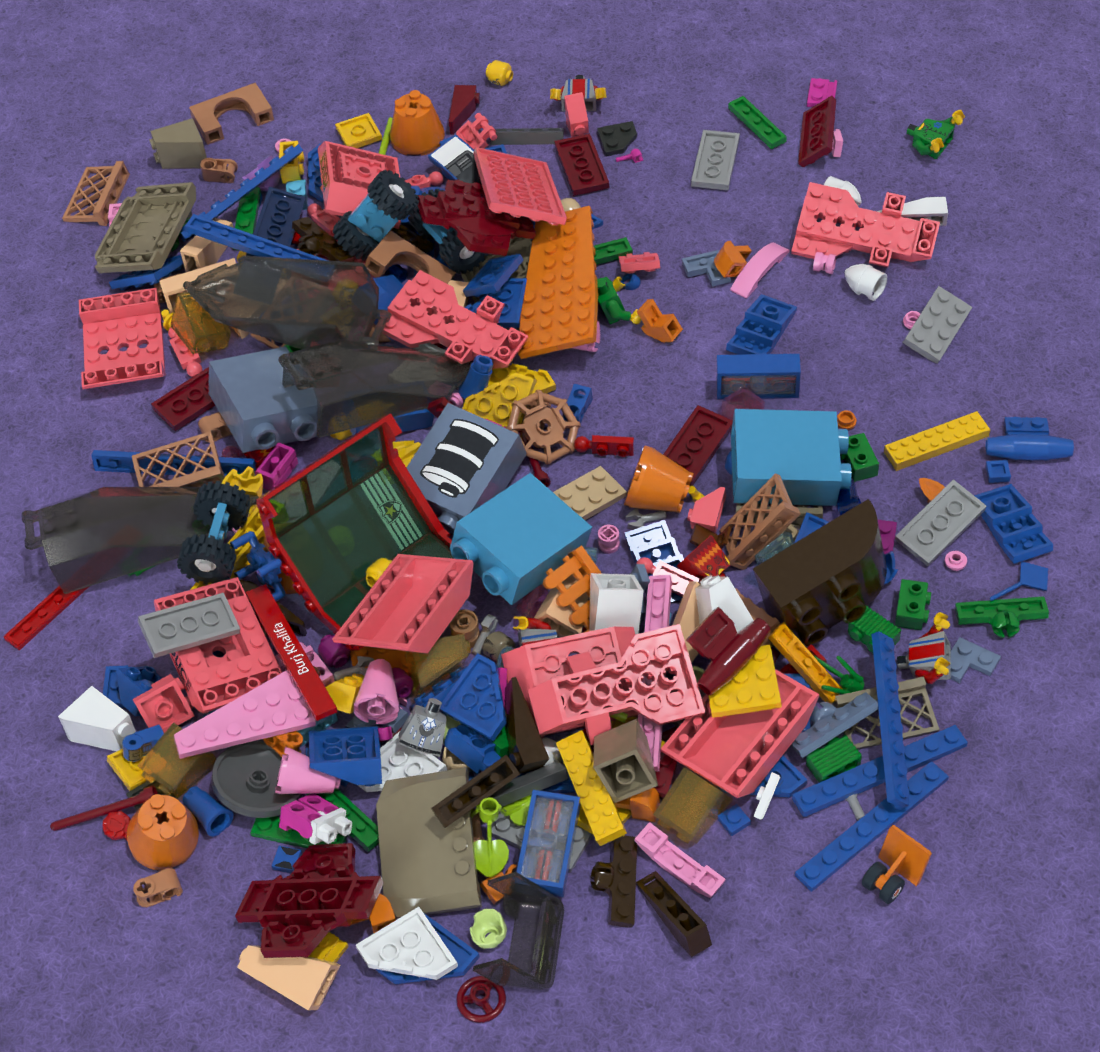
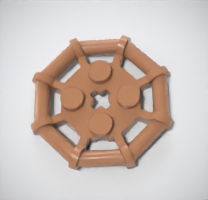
[505,390,581,465]

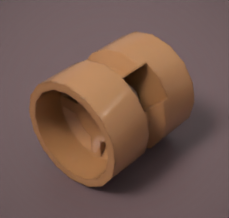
[449,609,480,649]

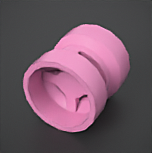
[813,252,837,274]
[598,525,620,554]

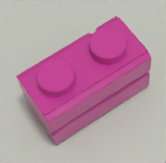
[255,443,298,491]

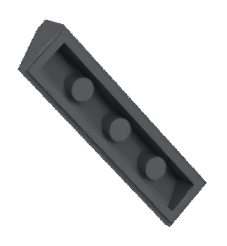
[490,128,564,145]
[478,761,568,807]

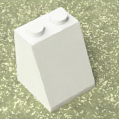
[589,573,644,635]
[695,575,754,633]
[58,686,136,751]

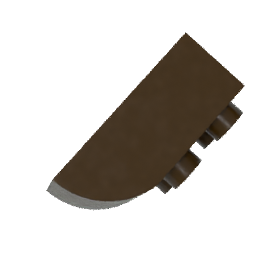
[753,499,887,646]

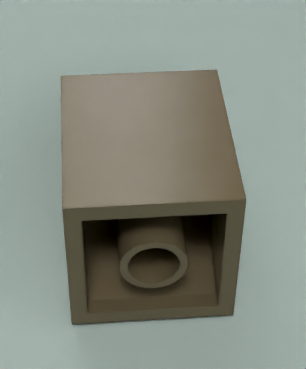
[149,118,207,169]
[593,719,658,803]

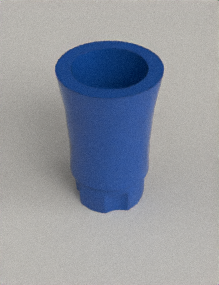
[459,355,493,399]
[182,786,234,837]

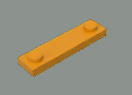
[768,622,842,704]

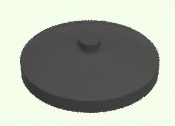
[211,741,303,818]

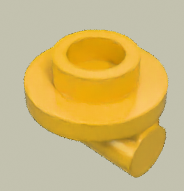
[161,310,180,331]

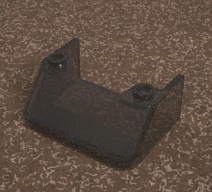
[473,872,564,990]

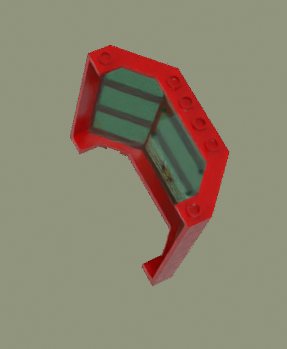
[256,413,454,651]

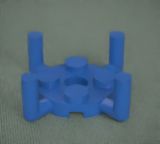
[230,531,286,601]

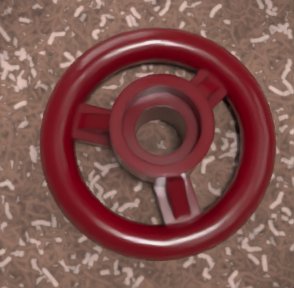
[456,976,506,1023]

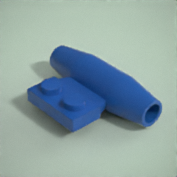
[985,417,1074,460]

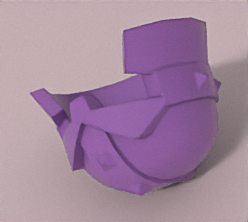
[242,155,280,191]

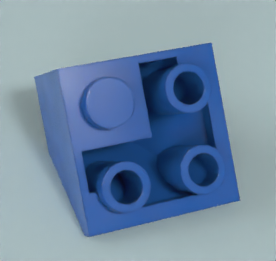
[116,665,162,716]

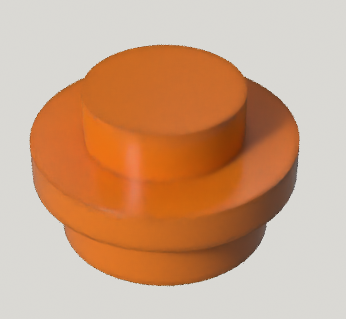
[837,410,857,430]

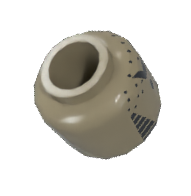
[483,631,516,664]

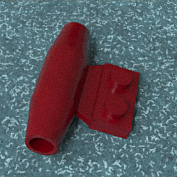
[686,607,771,696]

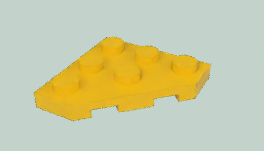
[488,363,556,394]
[462,373,537,432]
[708,645,782,718]

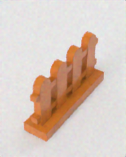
[543,545,602,633]

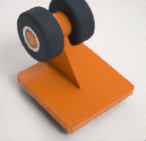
[861,825,932,904]

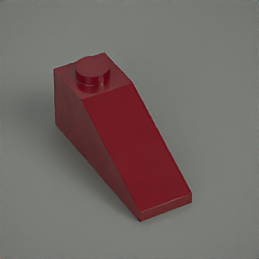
[449,85,480,135]

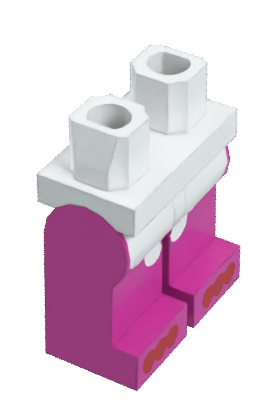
[279,793,352,845]

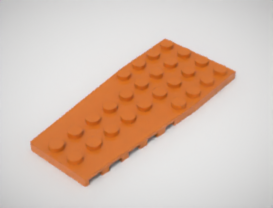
[518,206,598,359]

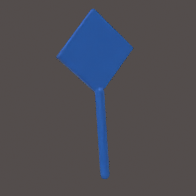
[990,561,1048,601]

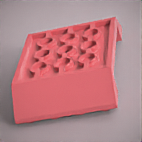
[79,288,166,389]
[501,626,638,738]

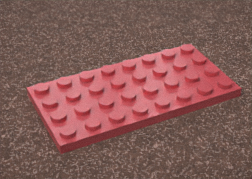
[473,147,567,226]

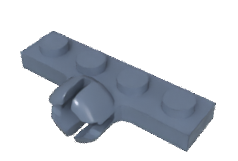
[791,692,878,758]

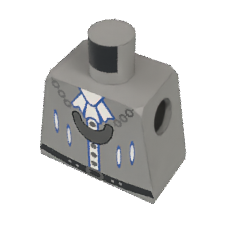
[398,698,446,757]

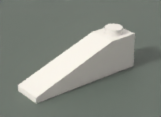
[877,197,948,226]

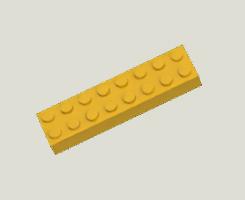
[884,411,990,471]
[556,730,627,846]

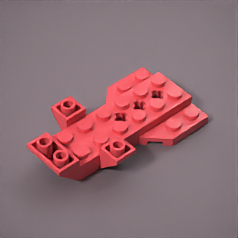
[791,182,940,268]
[377,270,528,369]
[528,624,705,746]

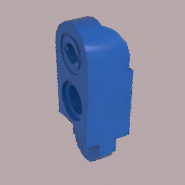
[444,724,501,774]

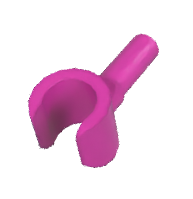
[616,149,643,163]
[378,726,393,741]

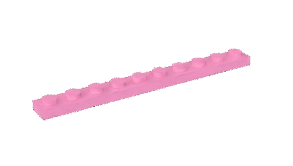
[638,575,672,771]

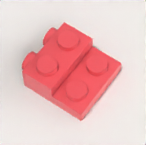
[133,674,194,733]

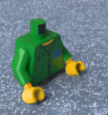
[906,110,965,159]
[597,277,642,325]

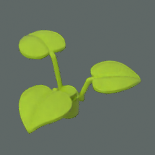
[471,794,532,877]

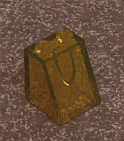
[170,289,231,354]
[405,634,471,697]
[138,723,216,798]
[653,767,733,844]

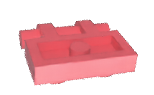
[456,113,497,149]
[619,252,660,274]

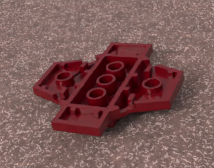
[417,180,536,256]
[235,843,384,958]

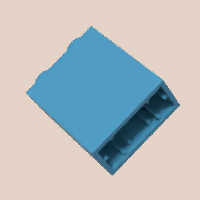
[730,409,851,506]
[450,473,592,605]

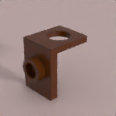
[690,524,731,549]

